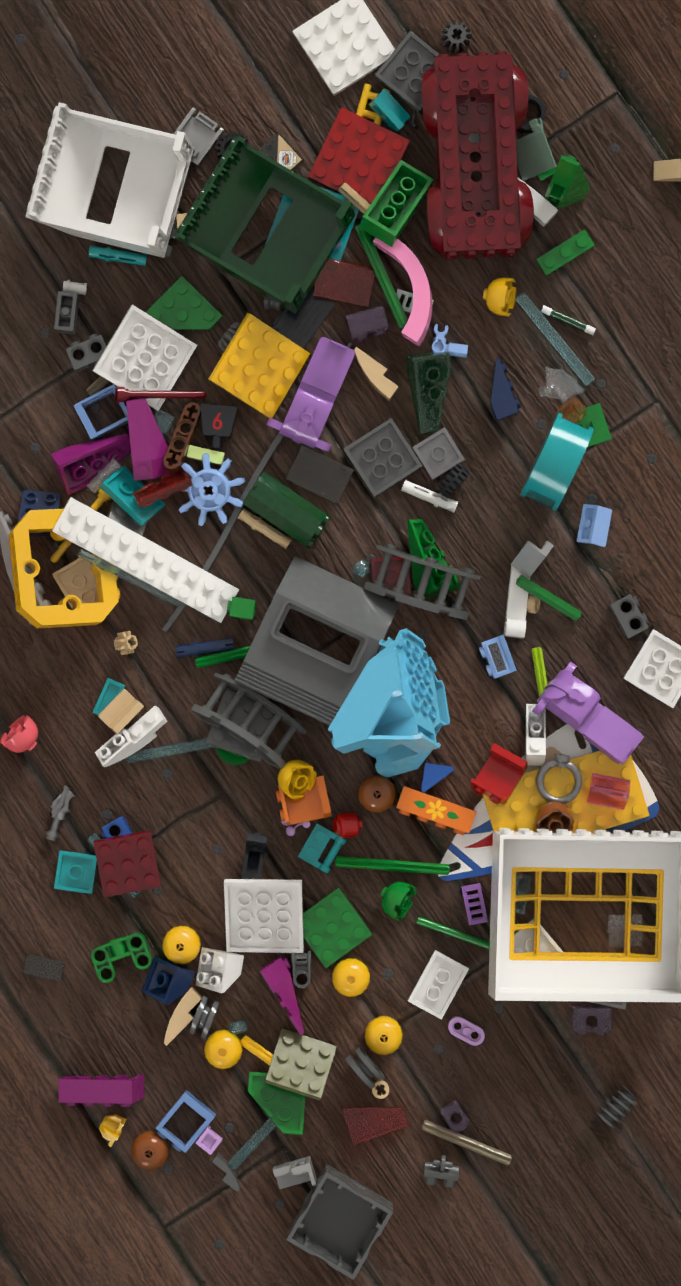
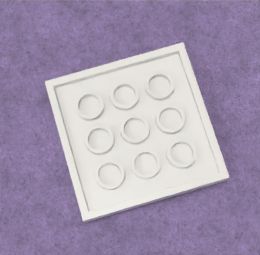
[293,0,395,96]
[92,305,197,411]
[224,879,304,953]

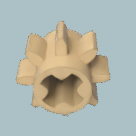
[114,631,138,655]

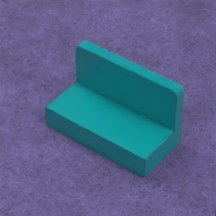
[368,89,410,133]

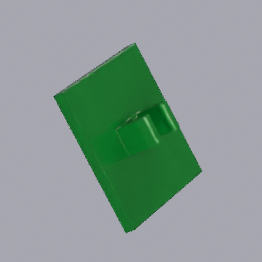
[564,403,612,447]

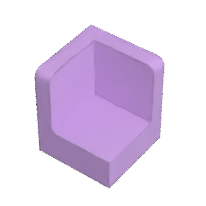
[196,1125,223,1155]

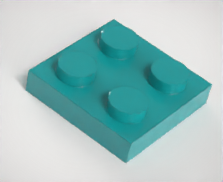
[54,850,97,894]

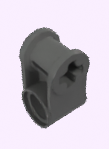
[292,951,311,988]

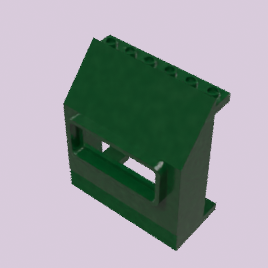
[174,136,355,314]

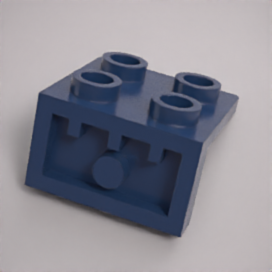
[18,490,61,537]

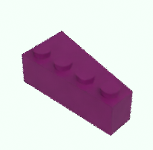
[58,1074,145,1107]

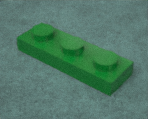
[536,229,595,276]

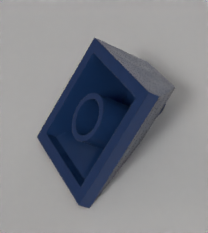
[141,956,195,1005]

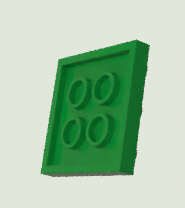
[303,887,372,968]

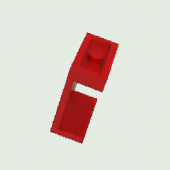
[470,743,528,805]

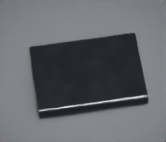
[271,286,336,349]

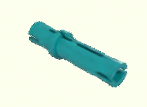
[89,245,147,266]

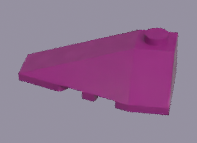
[50,434,131,495]

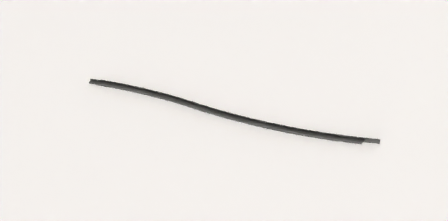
[162,343,353,632]

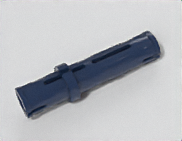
[175,637,234,658]

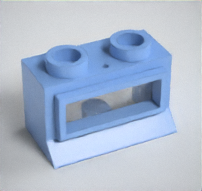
[479,634,517,679]

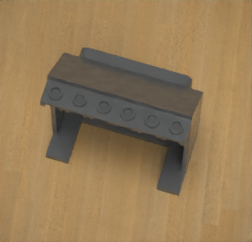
[234,556,399,726]

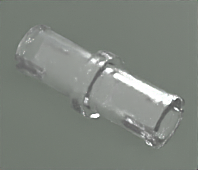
[87,458,122,494]

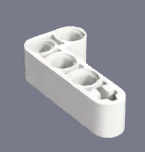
[504,565,530,638]

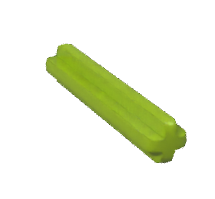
[532,647,547,697]

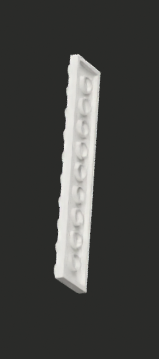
[52,497,239,623]

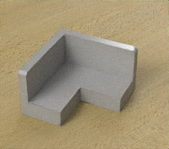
[510,541,554,578]
[273,1156,317,1189]

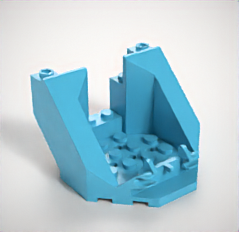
[328,628,450,778]

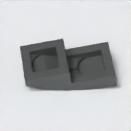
[212,1152,240,1192]

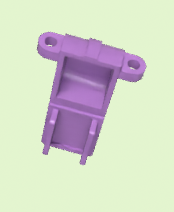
[266,337,355,452]
[532,662,644,764]

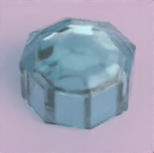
[229,1020,248,1034]

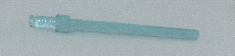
[77,549,181,606]

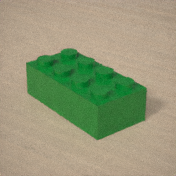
[359,160,434,247]

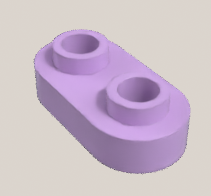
[448,1016,485,1046]

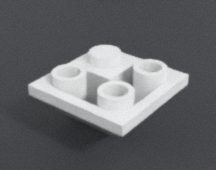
[195,947,244,993]

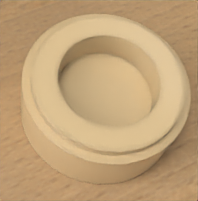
[527,594,540,614]

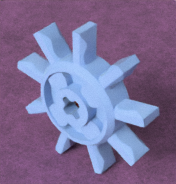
[172,453,245,526]

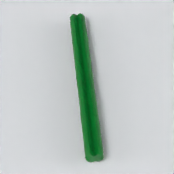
[355,224,408,329]
[335,856,450,875]

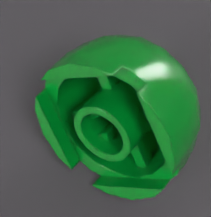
[380,882,417,921]

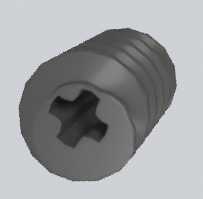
[596,1085,638,1128]

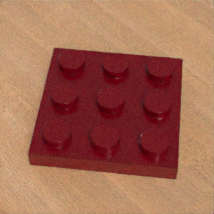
[93,830,161,898]

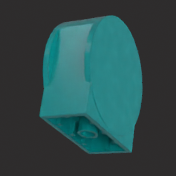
[520,412,594,511]

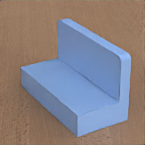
[577,504,612,547]

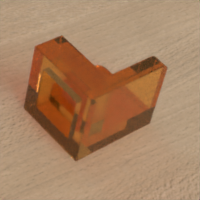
[557,395,587,424]

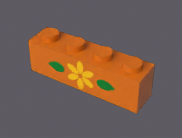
[396,786,476,836]

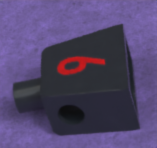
[200,404,238,449]

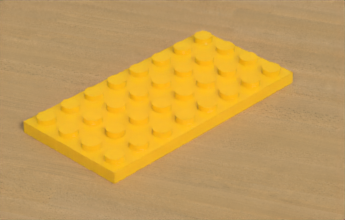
[482,750,650,833]

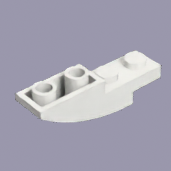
[95,706,167,767]

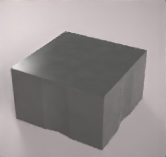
[286,1164,393,1280]

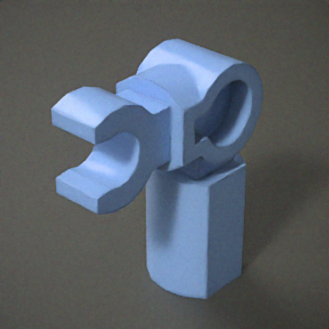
[432,324,468,358]

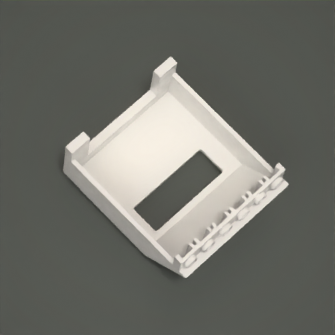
[25,102,194,258]

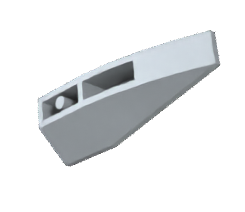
[0,511,52,626]

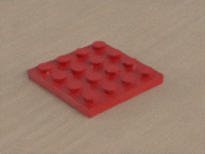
[308,107,410,205]

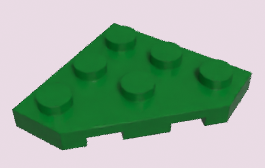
[145,276,223,331]
[248,1072,306,1135]

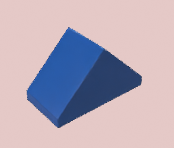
[421,762,454,793]

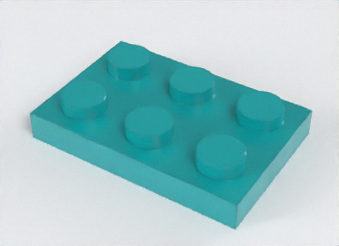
[100,466,166,526]

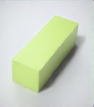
[187,445,225,466]

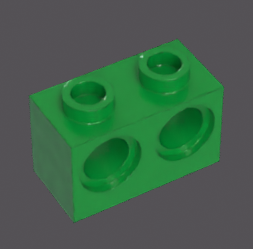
[227,597,257,621]

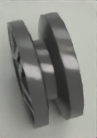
[189,995,220,1040]
[346,1047,385,1089]

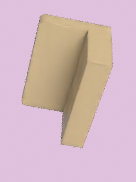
[98,689,144,734]

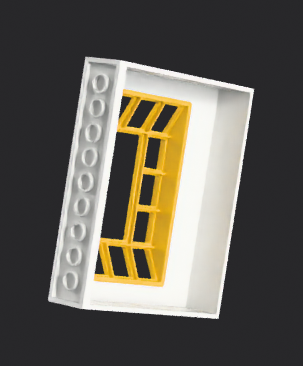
[488,828,681,1002]

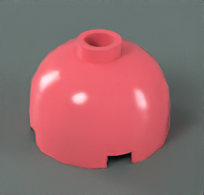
[0,715,38,753]

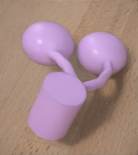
[281,820,310,836]

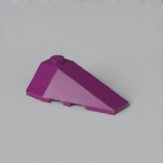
[126,398,173,481]
[260,956,304,1036]

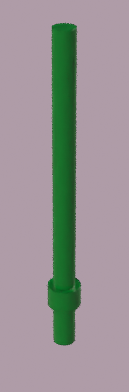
[416,916,490,950]

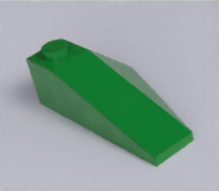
[407,519,460,599]

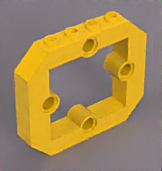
[8,509,120,629]

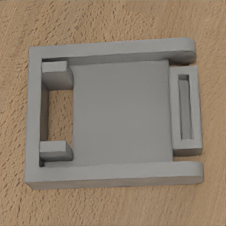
[174,107,225,167]

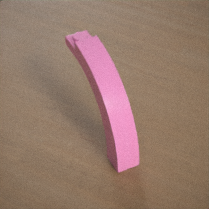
[373,238,432,347]

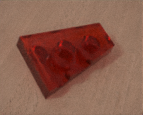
[133,467,193,507]

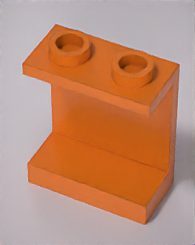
[276,776,332,826]

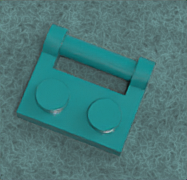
[298,823,347,874]

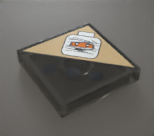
[258,132,304,171]

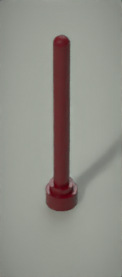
[115,387,207,402]

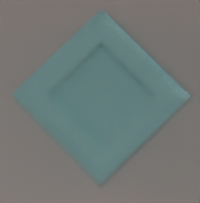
[154,409,175,435]

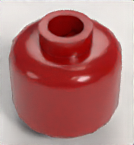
[333,812,362,838]

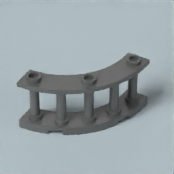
[364,543,481,620]
[191,673,307,769]

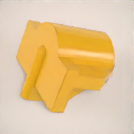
[99,1114,127,1147]

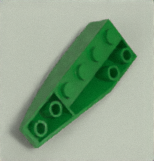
[544,155,590,209]

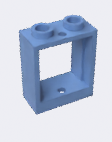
[73,384,128,441]
[156,1090,216,1153]

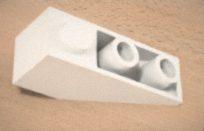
[525,704,546,766]

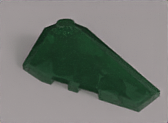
[406,352,451,434]

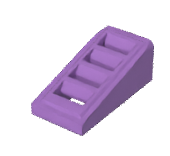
[461,883,488,925]

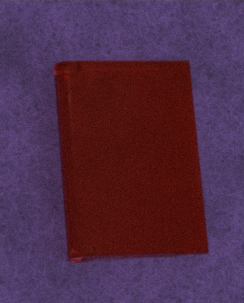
[313,258,375,307]

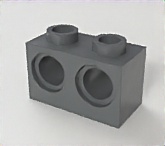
[66,334,107,373]
[608,594,649,639]

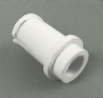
[63,280,87,295]

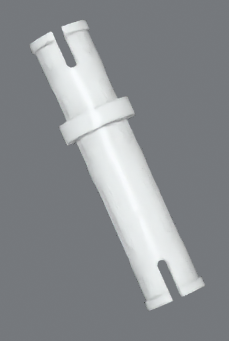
[401,480,458,513]

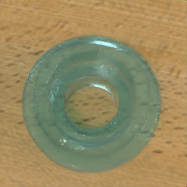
[352,560,370,577]

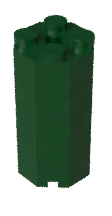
[243,472,331,549]

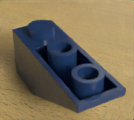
[490,358,521,422]

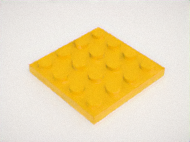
[209,313,310,418]

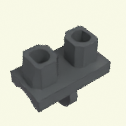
[424,1155,459,1188]

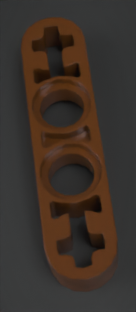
[163,402,201,472]

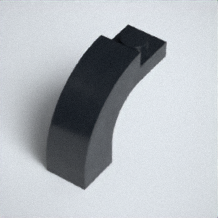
[241,832,267,879]

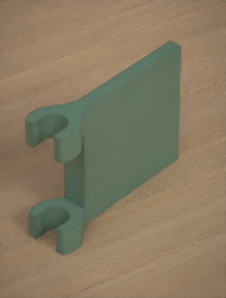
[515,118,557,181]

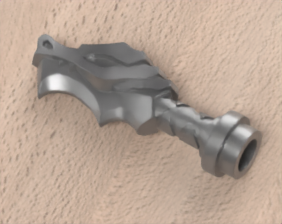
[45,785,75,841]

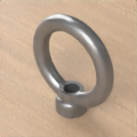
[536,754,582,804]

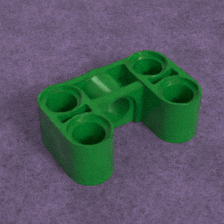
[91,932,153,983]

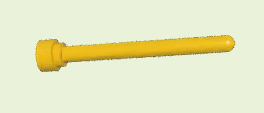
[50,488,112,563]

